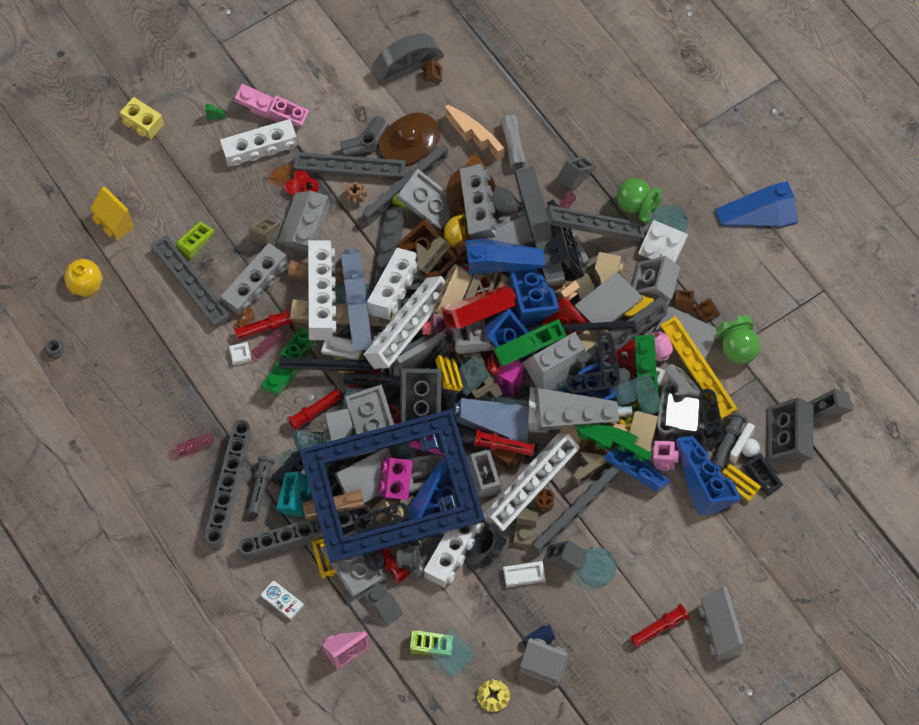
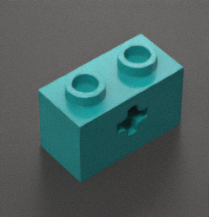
[276,471,310,518]

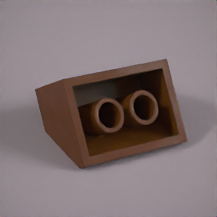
[397,219,460,278]

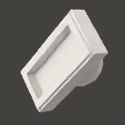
[729,423,760,464]

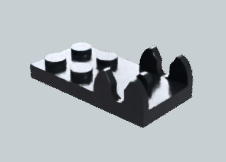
[545,199,584,281]

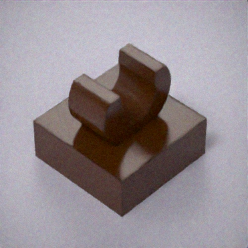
[422,58,442,84]
[693,298,720,323]

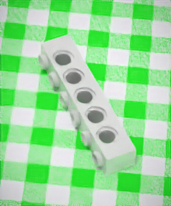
[308,240,336,340]
[363,276,445,369]
[483,433,580,531]

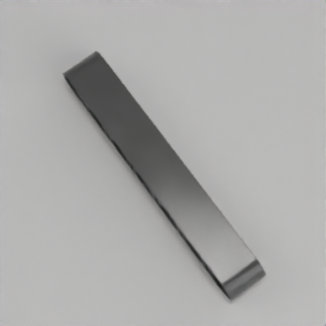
[514,167,565,288]
[205,420,252,550]
[238,505,372,561]

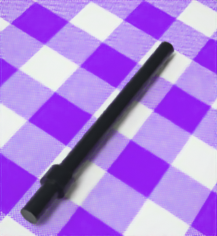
[524,321,636,332]

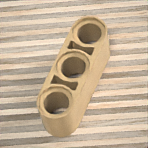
[433,264,473,317]

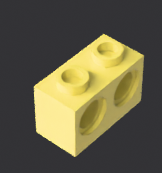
[120,97,164,140]

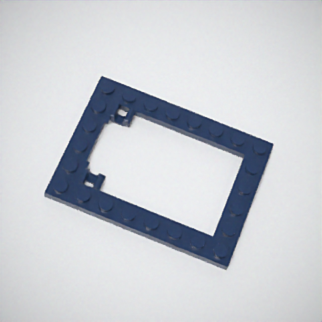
[299,409,485,564]

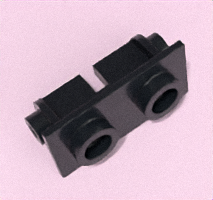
[271,449,304,488]

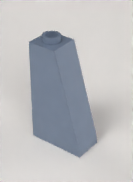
[453,398,529,448]

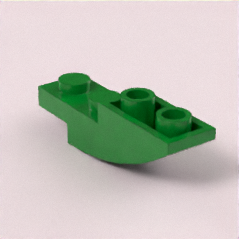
[493,319,567,367]
[261,327,315,397]
[634,335,659,413]
[575,424,652,463]

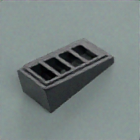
[742,453,783,496]

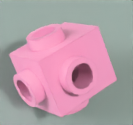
[651,441,679,471]

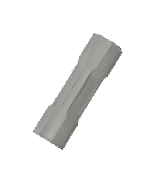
[501,114,526,170]

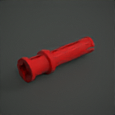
[234,308,293,340]
[287,389,343,432]
[474,429,535,456]
[376,548,410,584]
[630,603,689,648]

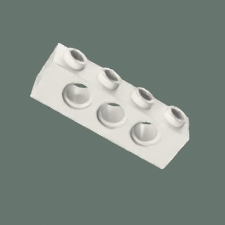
[220,119,298,167]
[367,248,419,320]
[424,523,484,588]

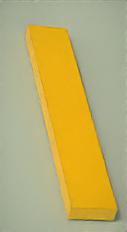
[659,316,738,420]

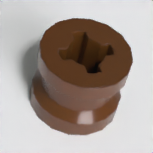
[455,240,468,265]
[534,489,554,513]

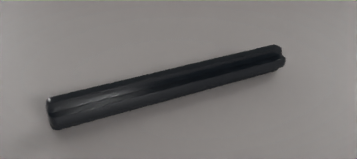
[279,358,374,372]

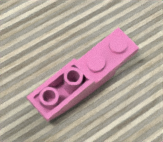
[234,84,309,127]

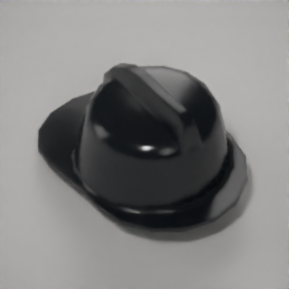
[466,524,507,566]

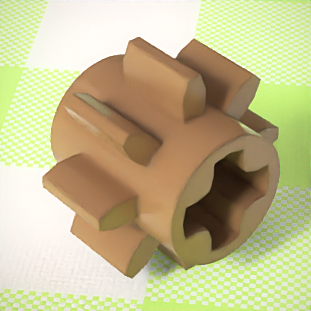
[343,181,367,206]

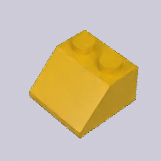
[90,186,134,240]

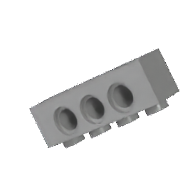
[460,163,497,240]
[221,243,288,317]

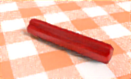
[486,350,500,375]

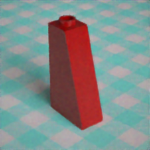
[441,286,516,329]

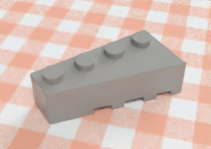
[534,388,619,430]

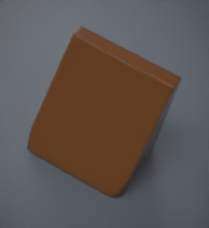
[674,290,694,313]

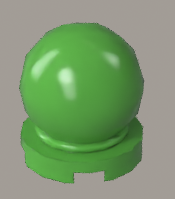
[616,178,664,223]
[716,315,761,365]

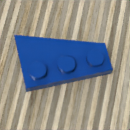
[604,449,670,492]

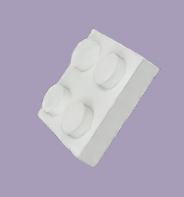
[638,220,688,263]

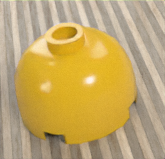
[444,214,472,250]
[64,259,103,297]

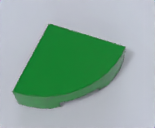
[205,104,226,119]

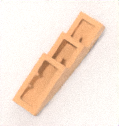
[445,105,504,161]

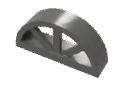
[372,34,444,85]

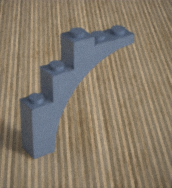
[341,248,372,351]

